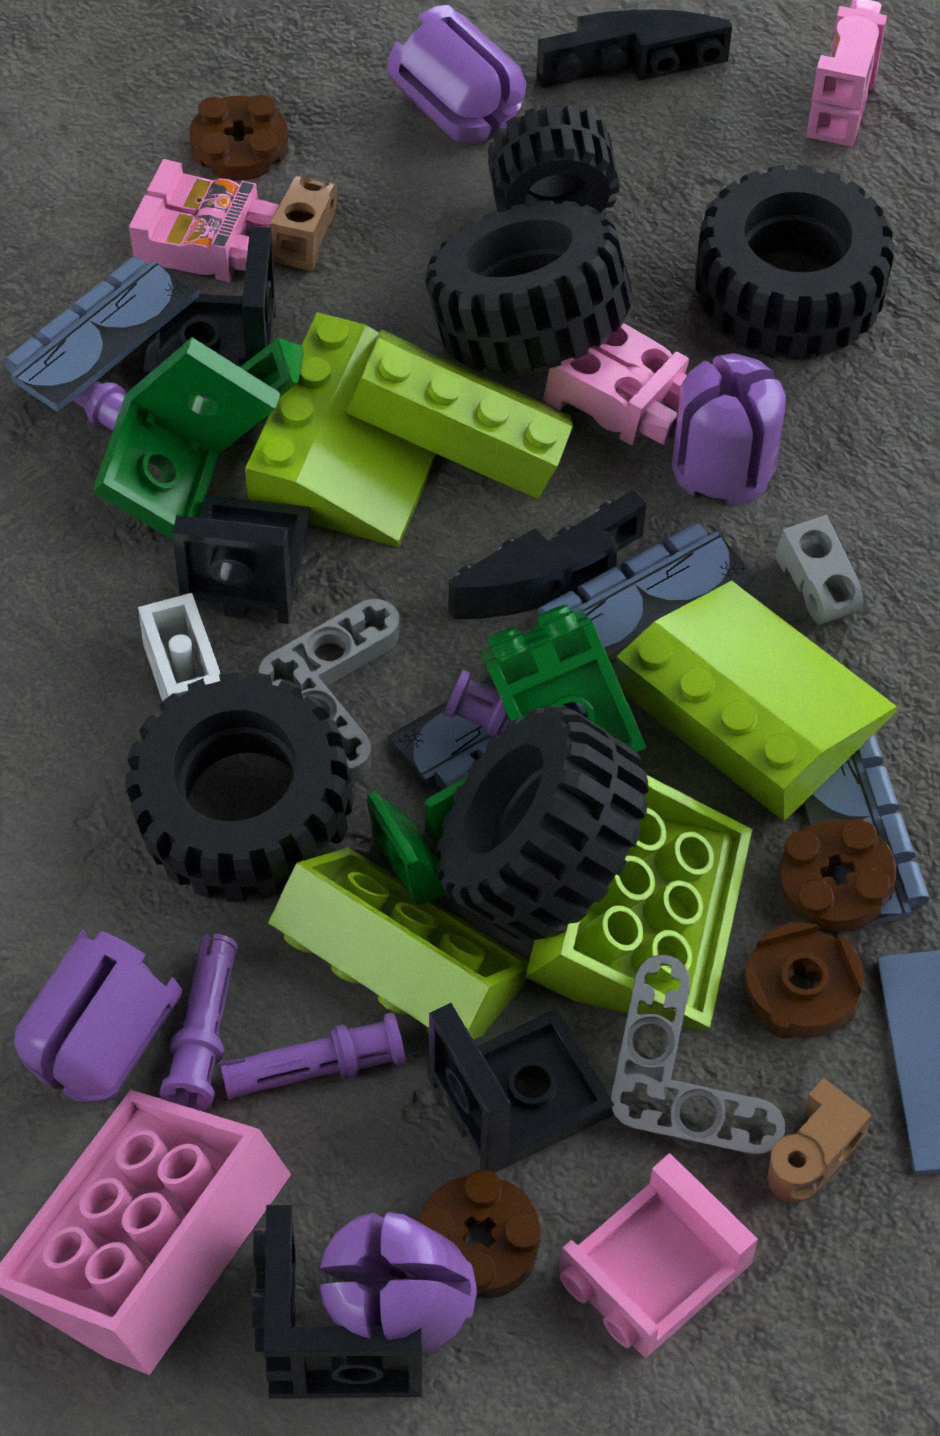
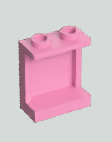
[559,1153,758,1359]

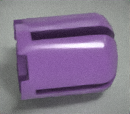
[387,5,526,145]
[672,353,786,506]
[14,929,182,1103]
[319,1212,477,1355]

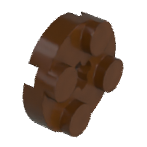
[190,94,288,180]
[779,819,896,932]
[744,922,864,1039]
[418,1170,542,1299]

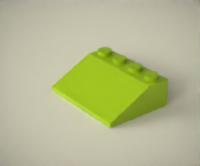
[245,312,438,548]
[616,580,897,822]
[525,775,752,1031]

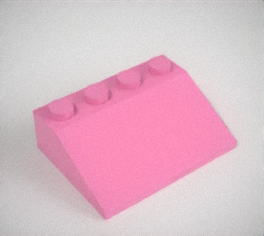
[0,1089,291,1375]

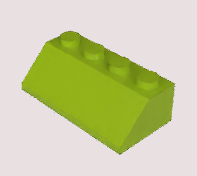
[345,329,573,499]
[268,847,529,1040]

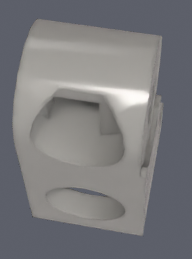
[775,514,863,625]

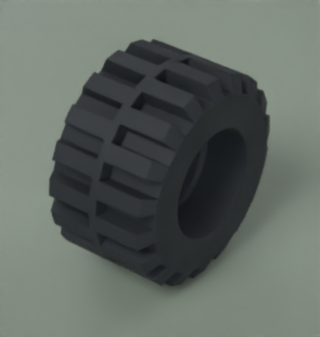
[488,104,620,216]

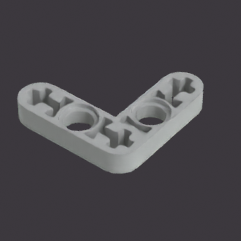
[259,599,399,783]
[611,955,785,1155]

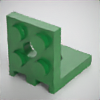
[92,337,280,540]
[478,604,646,752]

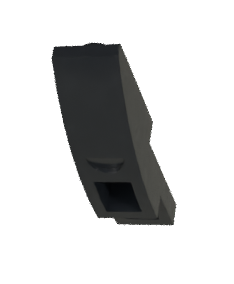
[536,9,732,88]
[448,490,647,619]

